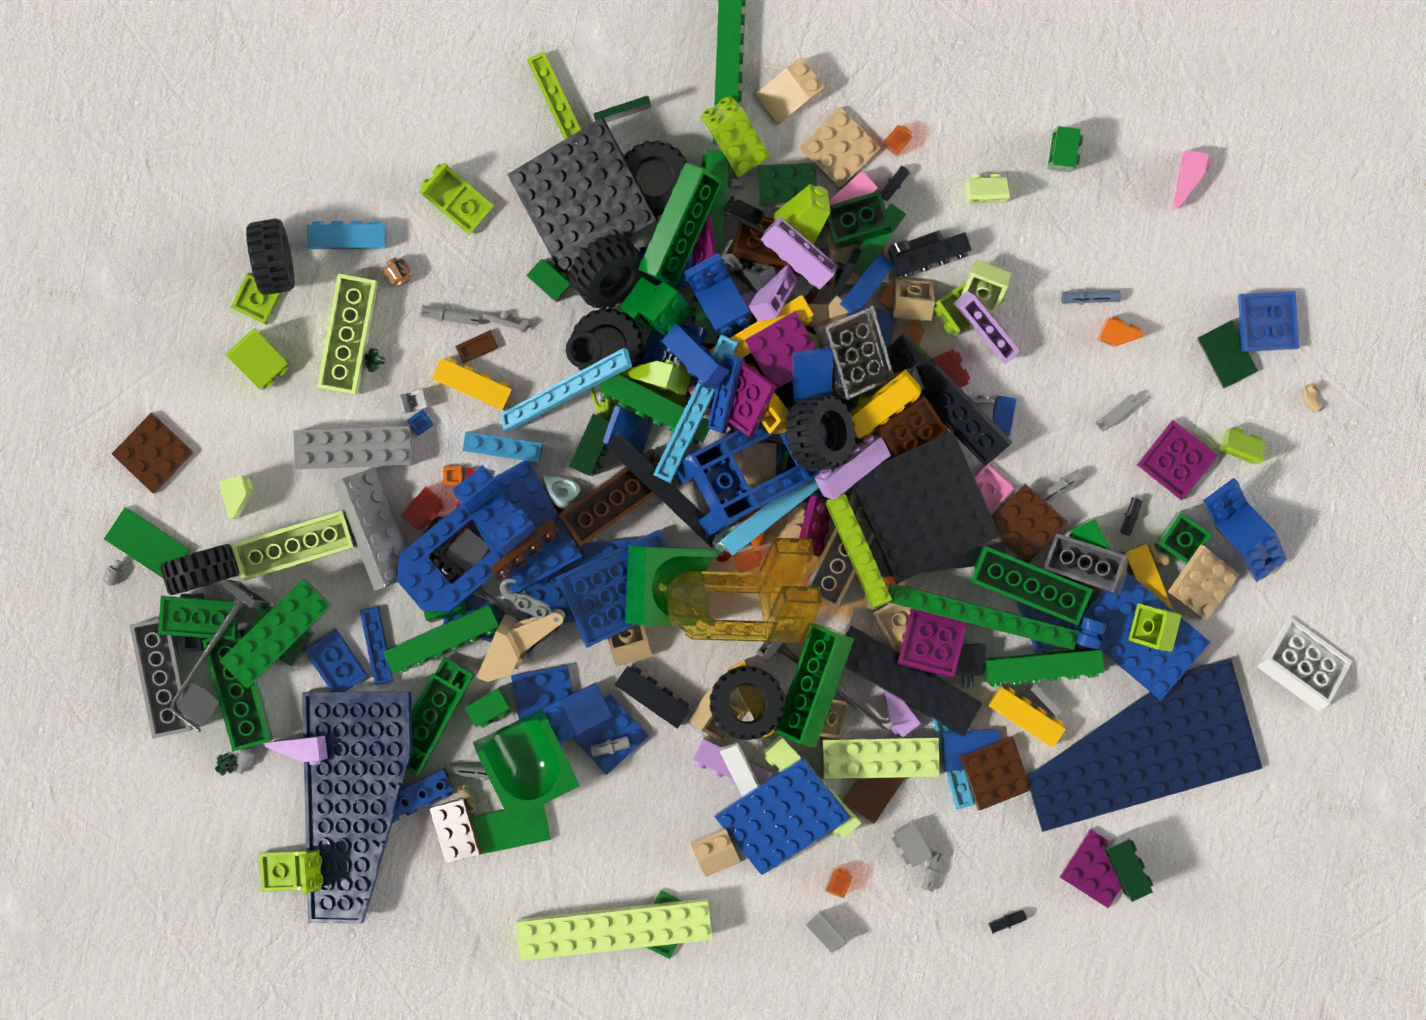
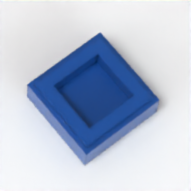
[407,409,434,436]

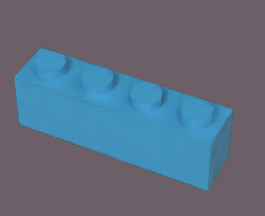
[307,221,387,250]
[463,432,543,463]

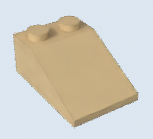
[755,57,825,125]

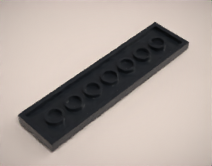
[879,331,1012,466]
[845,625,982,737]

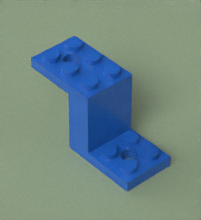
[684,253,754,338]
[1203,478,1287,582]

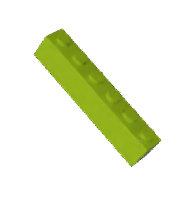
[825,493,892,609]

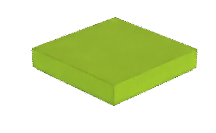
[231,273,282,325]

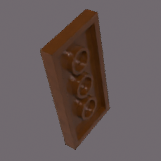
[490,519,559,582]

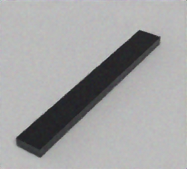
[605,432,720,548]
[858,543,1007,580]

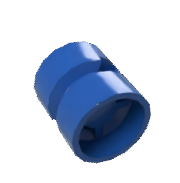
[1076,617,1107,650]

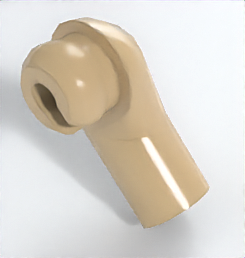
[1304,383,1322,413]
[1148,542,1171,566]
[458,784,477,813]

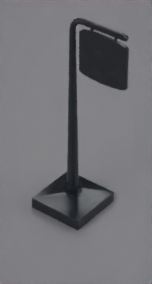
[724,196,862,297]

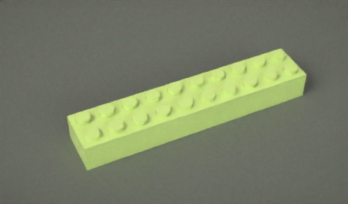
[516,898,713,961]

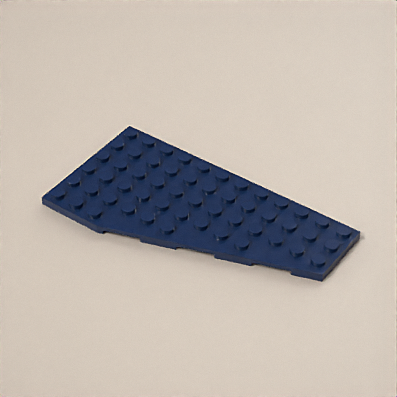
[1026,658,1263,832]
[302,691,413,924]

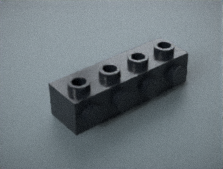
[891,232,972,278]
[614,665,691,729]

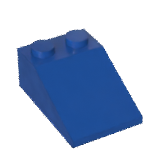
[543,682,613,743]

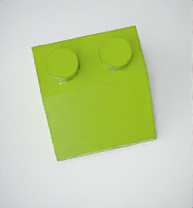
[1218,427,1266,464]
[1128,603,1182,652]

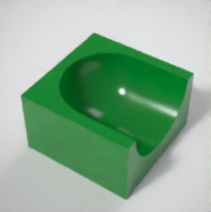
[625,546,718,627]
[473,708,580,821]

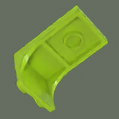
[700,96,770,178]
[420,162,494,235]
[933,282,1005,336]
[259,850,323,894]

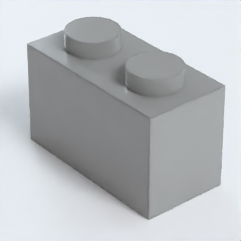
[892,821,933,867]

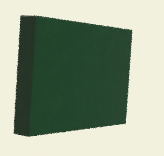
[593,96,651,123]
[1197,320,1258,389]

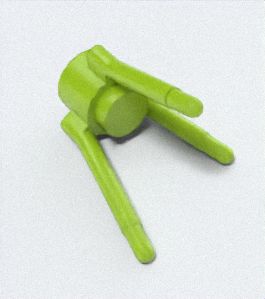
[590,387,616,418]

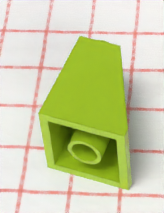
[774,184,830,245]
[225,328,291,390]

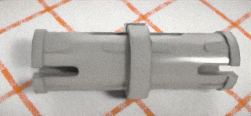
[590,736,630,758]
[921,851,945,892]

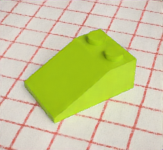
[619,360,692,395]

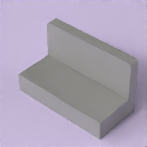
[1019,683,1062,719]
[806,911,847,953]

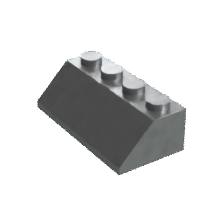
[1043,533,1128,597]

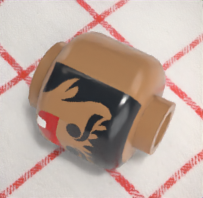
[383,257,412,287]

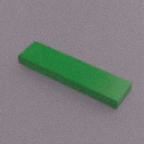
[852,203,906,277]

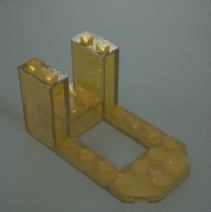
[666,538,822,643]

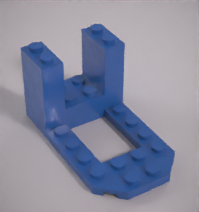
[675,405,822,537]
[397,465,536,613]

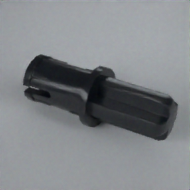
[881,166,910,201]
[1120,497,1143,536]
[988,910,1027,934]

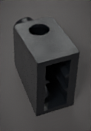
[955,644,986,687]

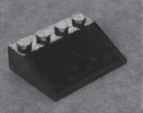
[813,306,895,400]

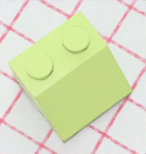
[966,174,1010,204]
[960,259,1011,315]
[219,475,254,519]

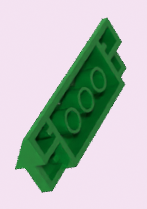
[407,657,475,776]

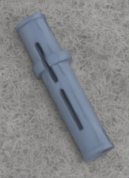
[1061,290,1121,305]

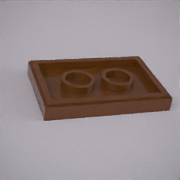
[843,777,906,824]

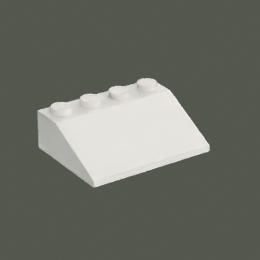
[1257,617,1352,711]

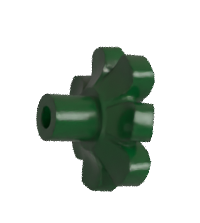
[365,348,385,372]
[215,753,237,776]

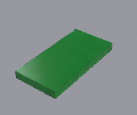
[104,507,190,578]
[158,595,239,640]
[472,804,551,855]

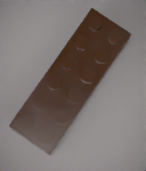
[556,449,675,547]

